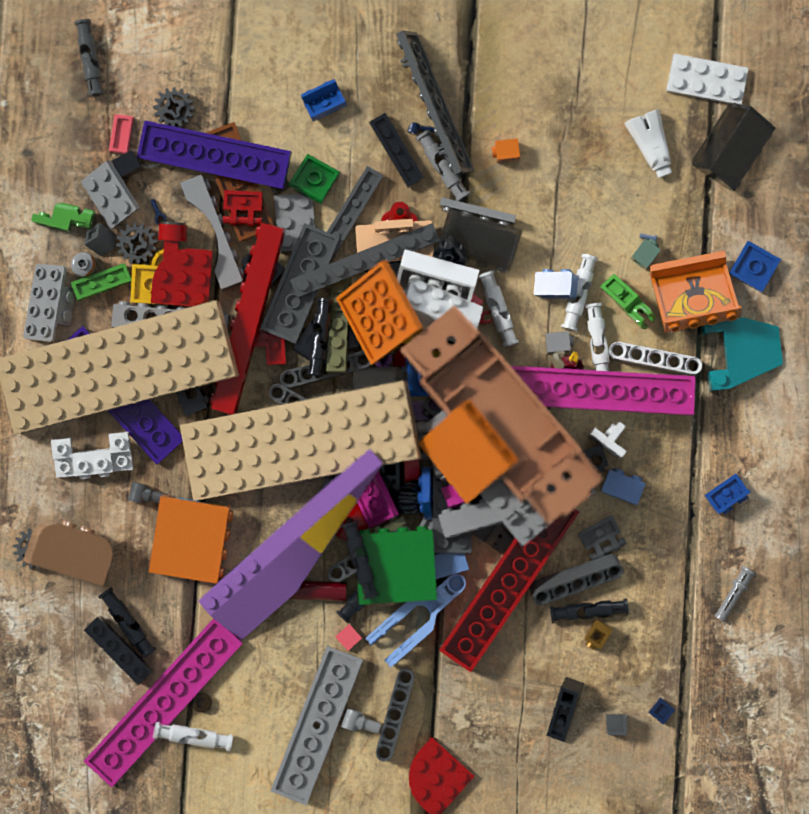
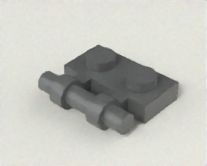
[578,515,627,560]

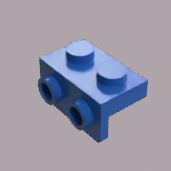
[301,79,347,122]
[704,473,751,515]

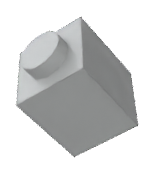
[545,331,574,354]

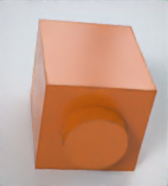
[491,138,520,163]

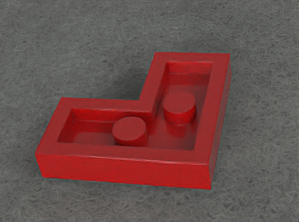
[255,327,286,366]

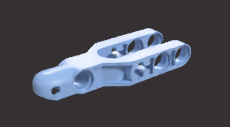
[365,574,466,668]

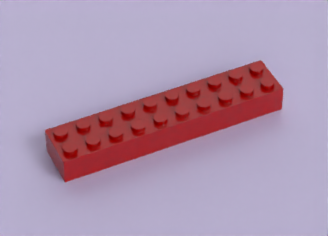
[439,508,580,672]

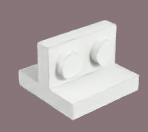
[588,422,626,459]

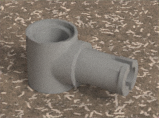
[341,708,381,734]

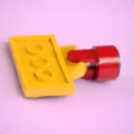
[130,222,188,305]

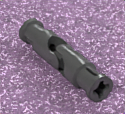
[74,19,105,97]

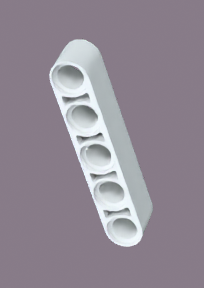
[608,342,702,375]

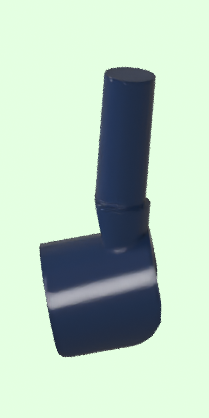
[407,122,434,135]
[150,199,166,225]

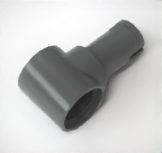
[128,482,168,504]

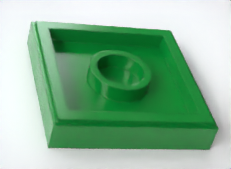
[288,154,340,204]

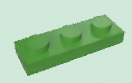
[71,263,131,301]

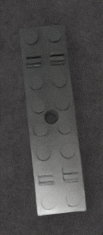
[397,30,475,175]

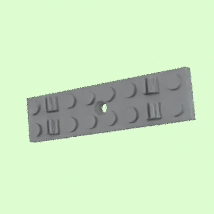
[424,411,553,547]
[271,646,363,805]

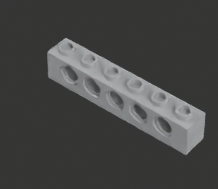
[111,301,230,330]

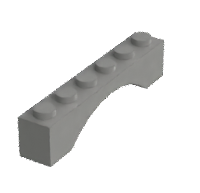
[180,175,245,291]

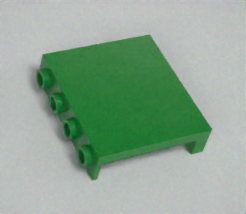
[356,526,437,605]

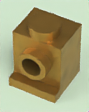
[583,619,613,650]

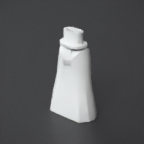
[624,109,672,178]

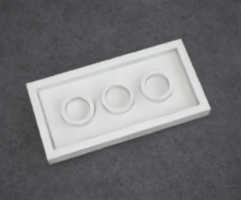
[666,54,748,106]

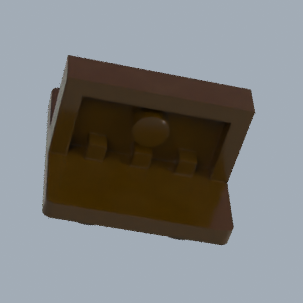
[472,523,515,554]

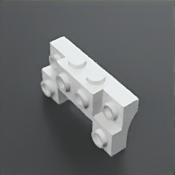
[51,431,134,479]

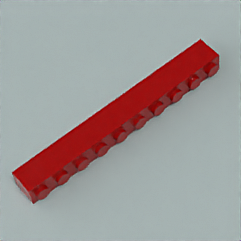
[210,223,286,415]

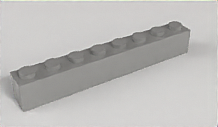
[438,475,595,540]

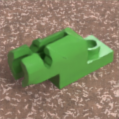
[31,203,95,233]
[600,274,656,329]

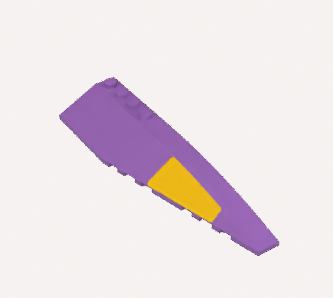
[198,448,383,641]

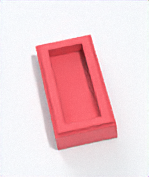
[109,114,134,154]

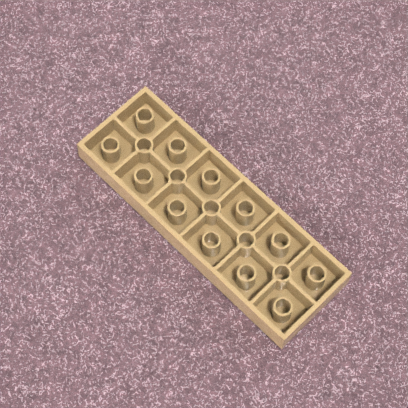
[0,300,239,434]
[180,381,422,501]

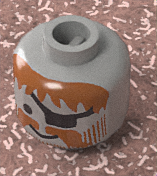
[71,252,97,278]

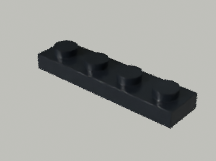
[369,113,424,188]

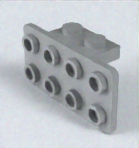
[23,264,75,342]

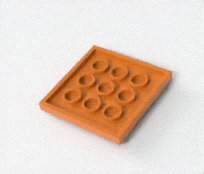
[336,260,423,365]

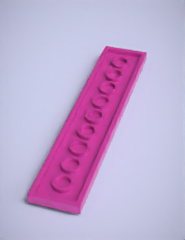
[511,366,695,416]
[83,618,243,787]

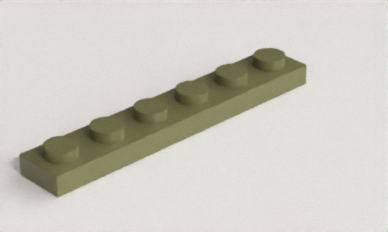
[326,261,352,373]

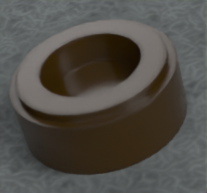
[192,693,212,713]

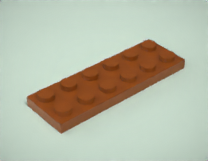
[206,122,274,242]

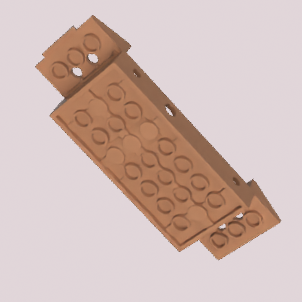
[400,305,603,525]

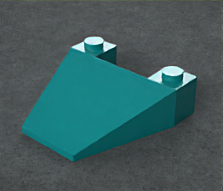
[701,317,783,392]

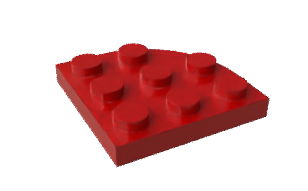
[151,248,213,307]
[409,737,475,814]

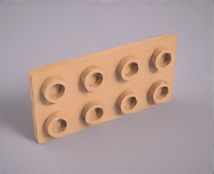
[355,219,434,262]

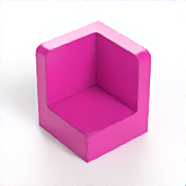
[441,485,466,509]

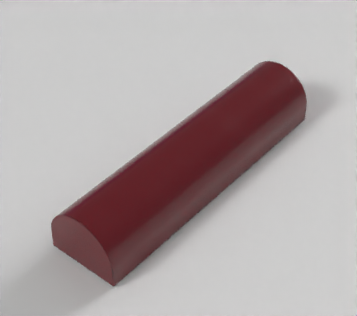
[289,580,347,602]

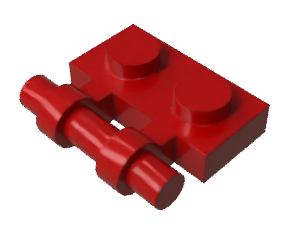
[223,190,263,227]

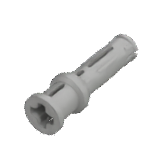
[714,565,757,622]

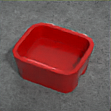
[404,459,420,482]

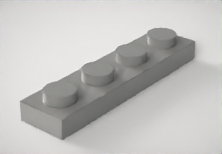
[440,197,516,227]

